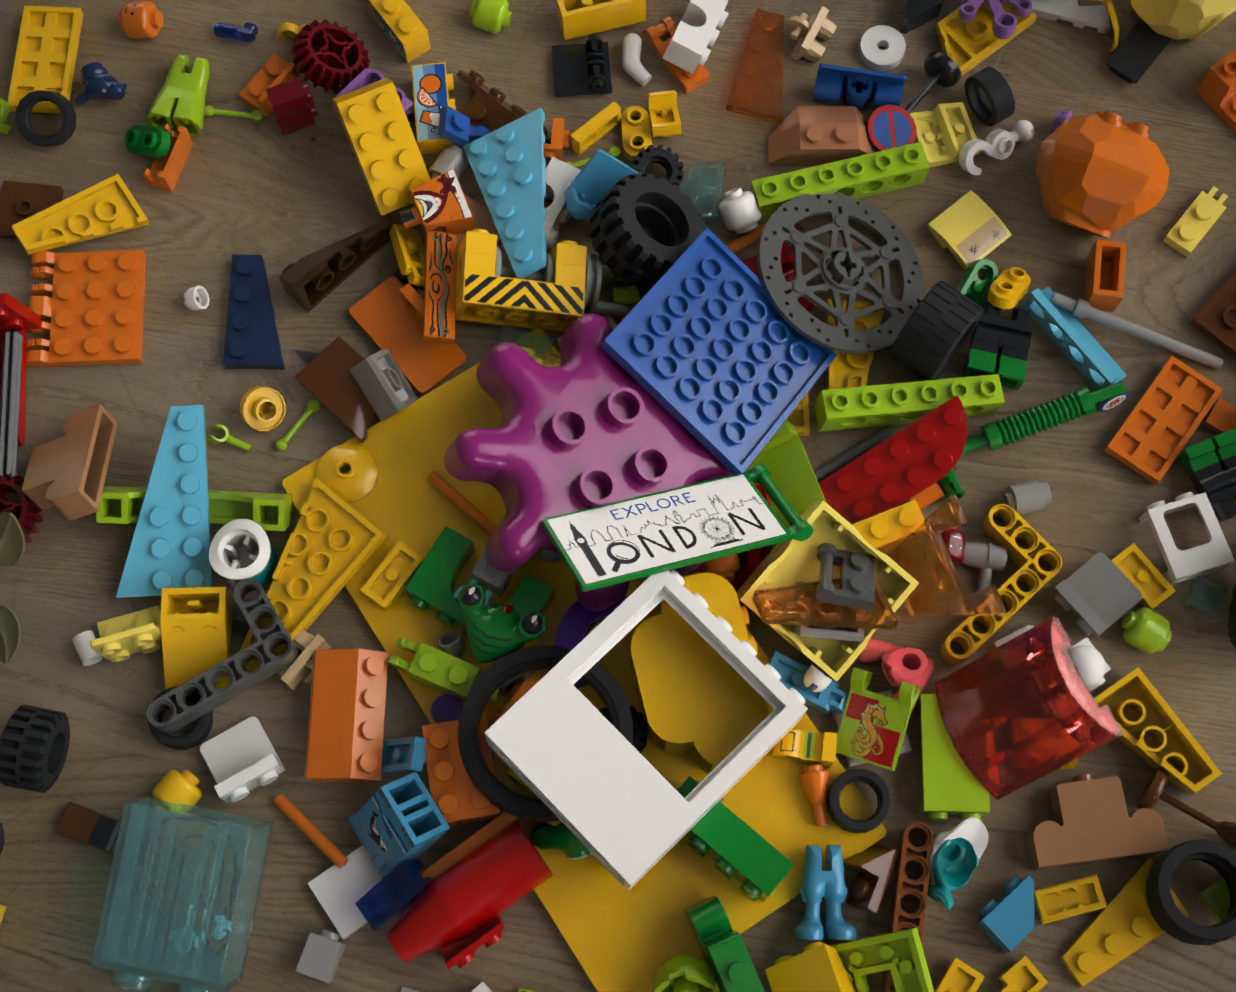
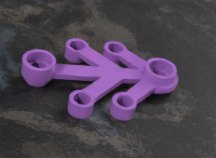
[953,0,1032,39]

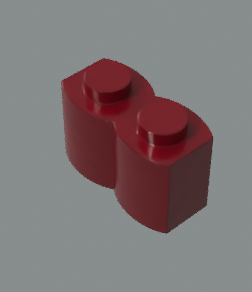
[266,78,318,135]

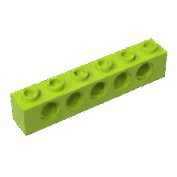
[750,142,930,223]
[813,374,1005,432]

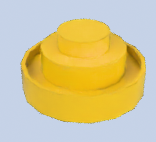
[240,386,286,431]

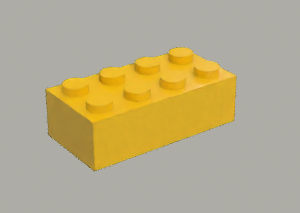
[332,77,431,216]

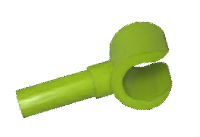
[206,424,251,452]

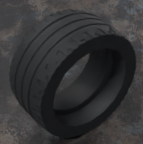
[1145,840,1236,945]

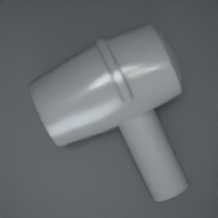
[961,542,1008,596]

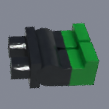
[962,302,1034,390]
[1178,428,1236,522]

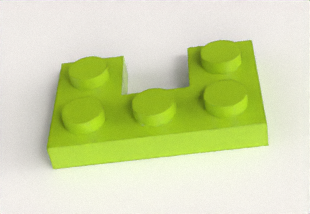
[829,927,934,992]

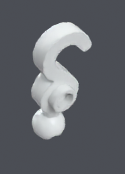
[959,120,1034,175]

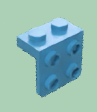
[564,150,639,223]

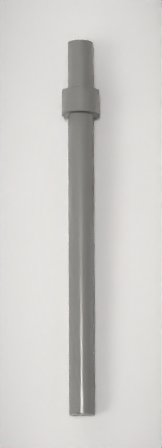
[1050,292,1223,370]

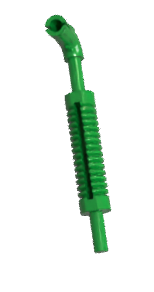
[938,381,1126,502]

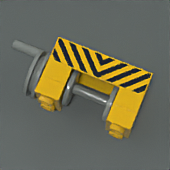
[455,229,630,333]

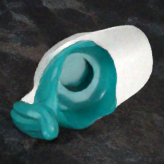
[927,817,989,910]

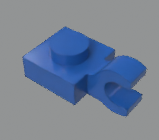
[438,106,490,147]

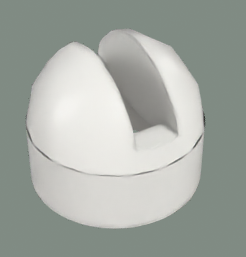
[183,286,210,311]
[803,664,832,693]

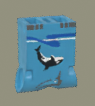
[347,772,450,886]

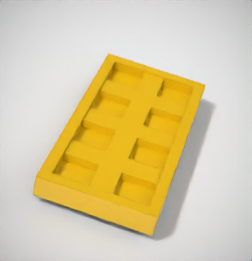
[7,5,84,114]

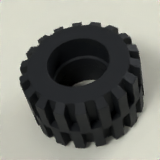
[0,705,70,793]

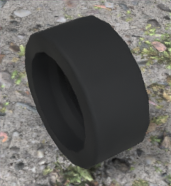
[964,67,1015,126]
[15,90,77,146]
[147,686,213,750]
[827,768,891,833]

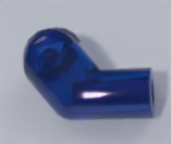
[214,22,258,43]

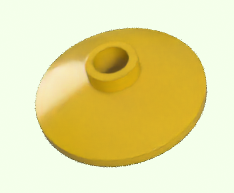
[316,444,378,503]

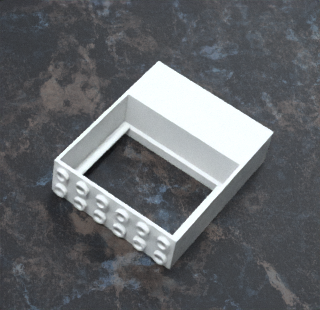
[484,569,808,891]

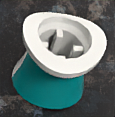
[209,519,278,588]

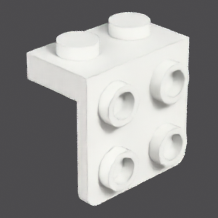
[200,716,285,803]

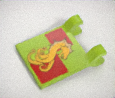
[836,667,921,771]

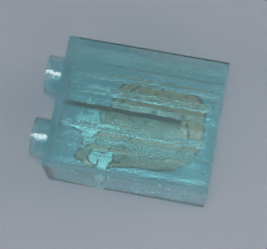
[91,796,274,992]

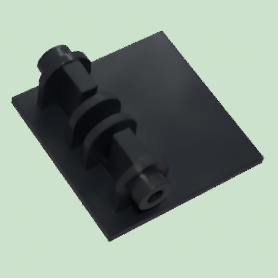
[551,33,612,97]

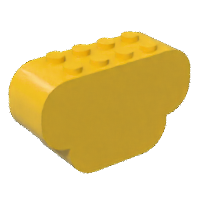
[630,573,774,773]

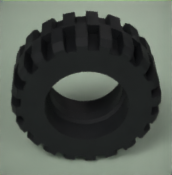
[589,173,706,292]

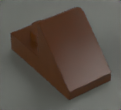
[843,845,900,914]

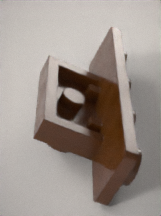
[457,70,551,144]

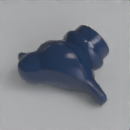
[75,62,127,106]

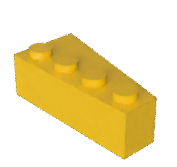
[1081,667,1222,796]

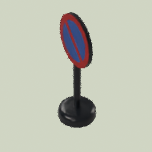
[866,52,961,151]

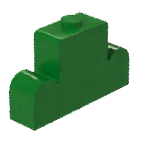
[683,896,765,992]

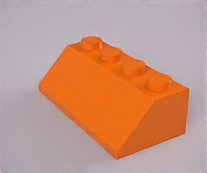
[304,648,388,786]

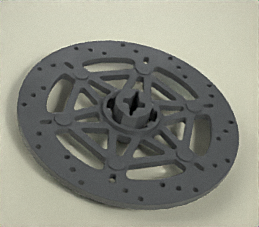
[757,193,924,354]

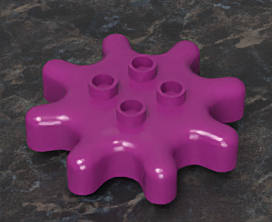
[443,313,734,611]

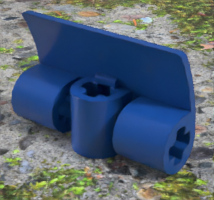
[813,64,907,111]

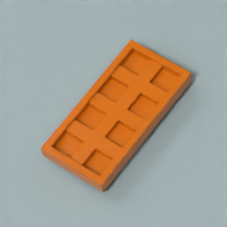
[1104,356,1224,485]

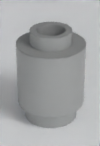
[428,145,468,179]
[1002,479,1052,515]

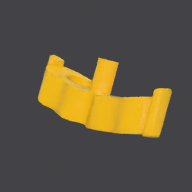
[276,22,310,40]

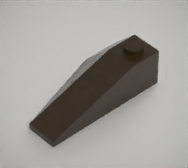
[279,219,392,313]

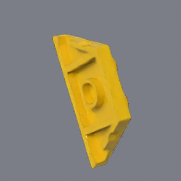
[936,0,1037,77]

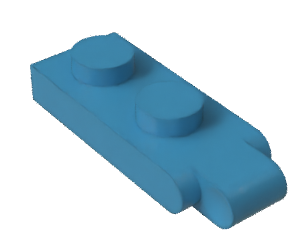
[768,651,849,714]
[381,736,427,775]

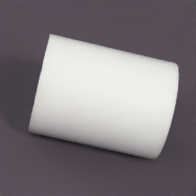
[72,630,104,666]

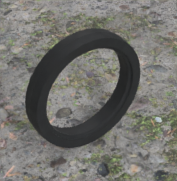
[458,646,634,822]

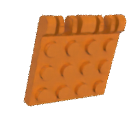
[26,249,146,368]

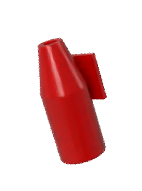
[386,820,553,969]

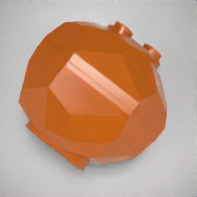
[1036,111,1169,239]

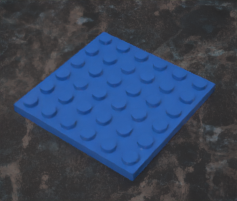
[600,228,837,475]

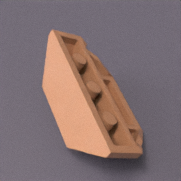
[767,106,878,166]

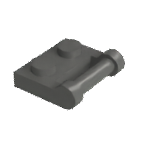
[816,543,875,611]

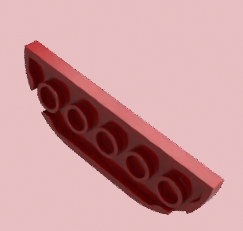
[819,395,967,524]

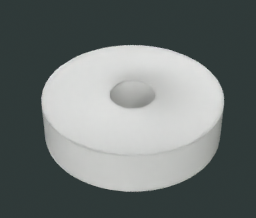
[859,25,906,71]

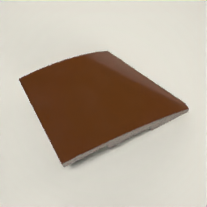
[295,336,377,443]

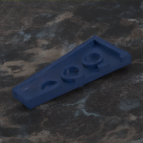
[223,254,285,370]

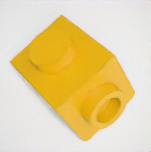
[648,90,681,137]

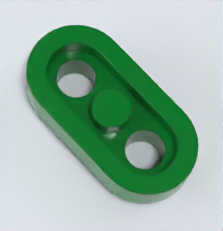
[124,125,171,159]
[956,259,999,307]

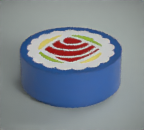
[1097,392,1128,412]

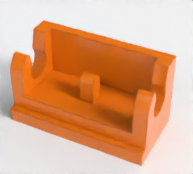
[143,123,194,193]

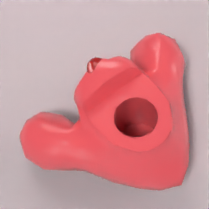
[858,638,934,716]

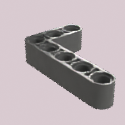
[146,578,298,733]

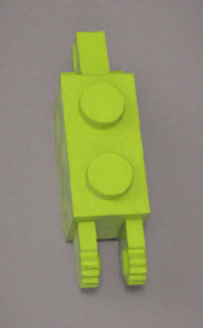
[387,638,500,703]

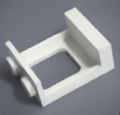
[1139,492,1235,585]

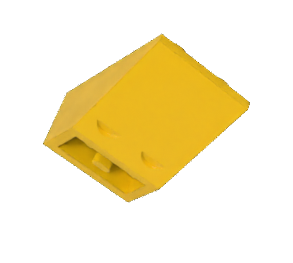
[160,587,234,690]

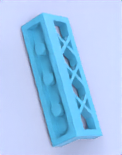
[1023,287,1127,390]

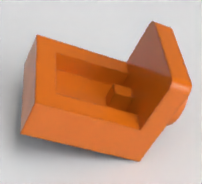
[543,118,570,165]

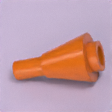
[798,764,830,826]

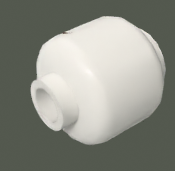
[718,187,761,234]

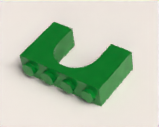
[405,526,555,658]

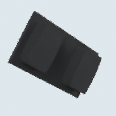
[1105,20,1171,84]

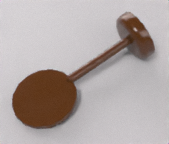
[1136,767,1236,848]

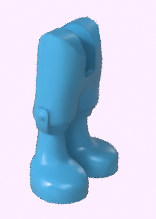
[794,845,857,940]

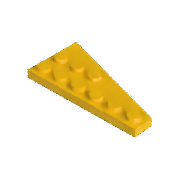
[240,477,387,682]

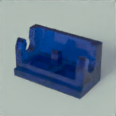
[355,859,432,931]

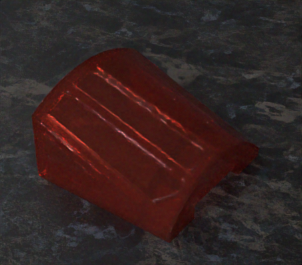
[934,615,1124,800]

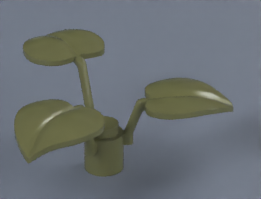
[0,512,26,664]

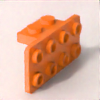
[349,277,467,394]

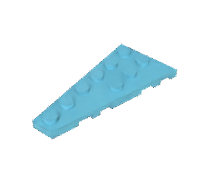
[463,108,546,279]
[116,405,213,598]

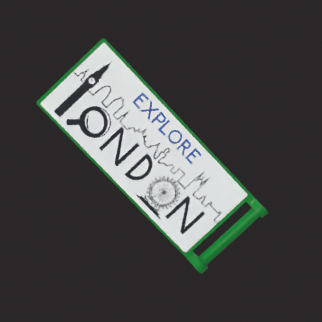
[542,464,813,592]

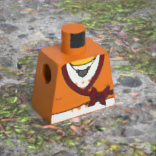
[399,169,475,234]

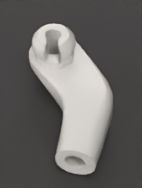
[622,33,652,86]

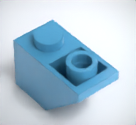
[976,875,1034,953]

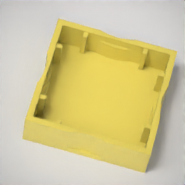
[736,498,919,682]

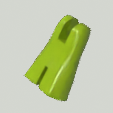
[146,54,210,137]

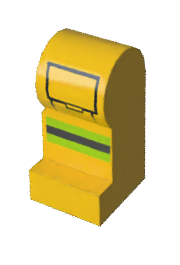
[773,729,838,767]

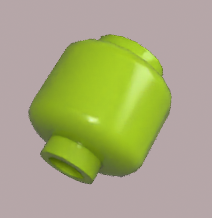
[469,0,513,34]
[1121,607,1172,654]

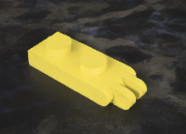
[1163,186,1228,258]

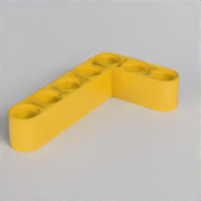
[940,504,1062,666]

